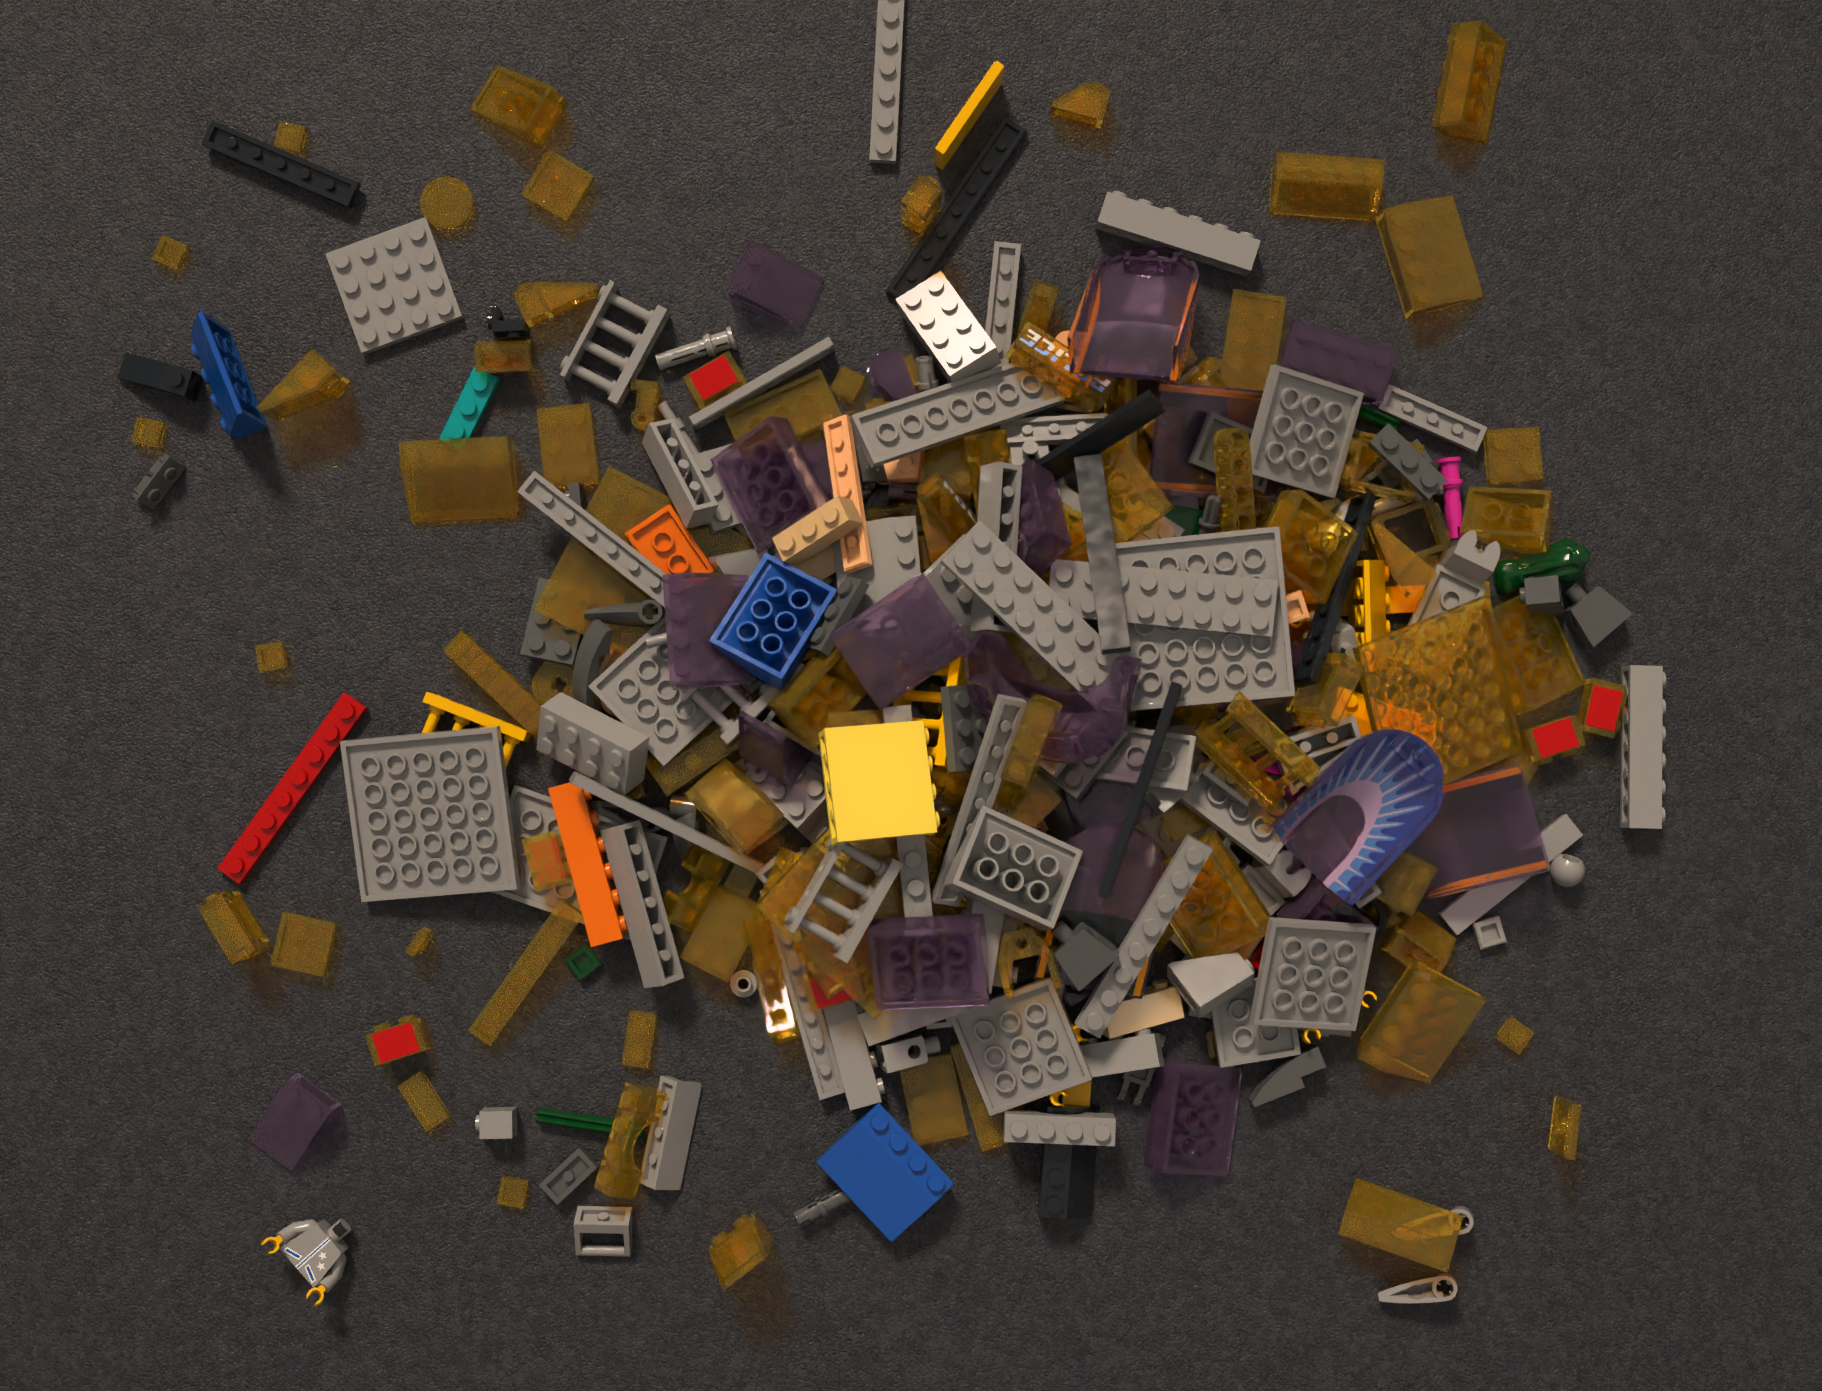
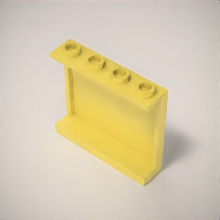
[818,720,940,845]

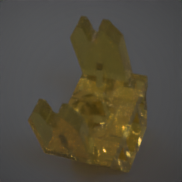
[997,926,1062,1000]

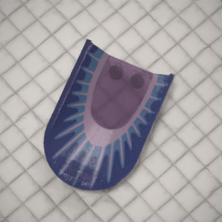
[1270,729,1444,905]

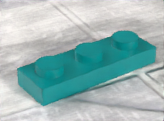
[439,367,500,451]

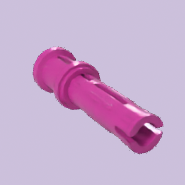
[1436,457,1464,539]

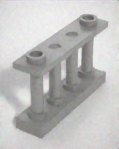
[559,280,670,409]
[681,655,806,747]
[784,837,903,963]

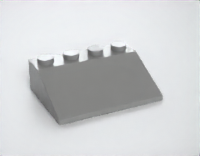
[833,516,921,636]
[943,805,1083,931]

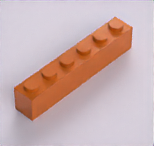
[548,782,628,947]

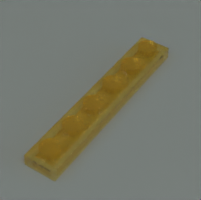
[468,899,583,1046]

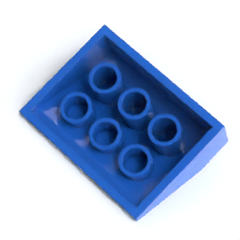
[191,311,268,439]
[709,553,838,691]
[816,1103,954,1242]

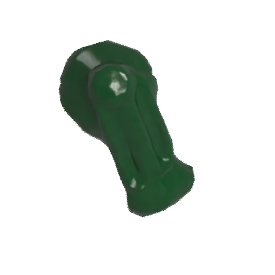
[1494,539,1590,596]

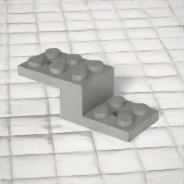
[742,740,879,874]

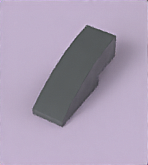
[1248,1044,1326,1107]

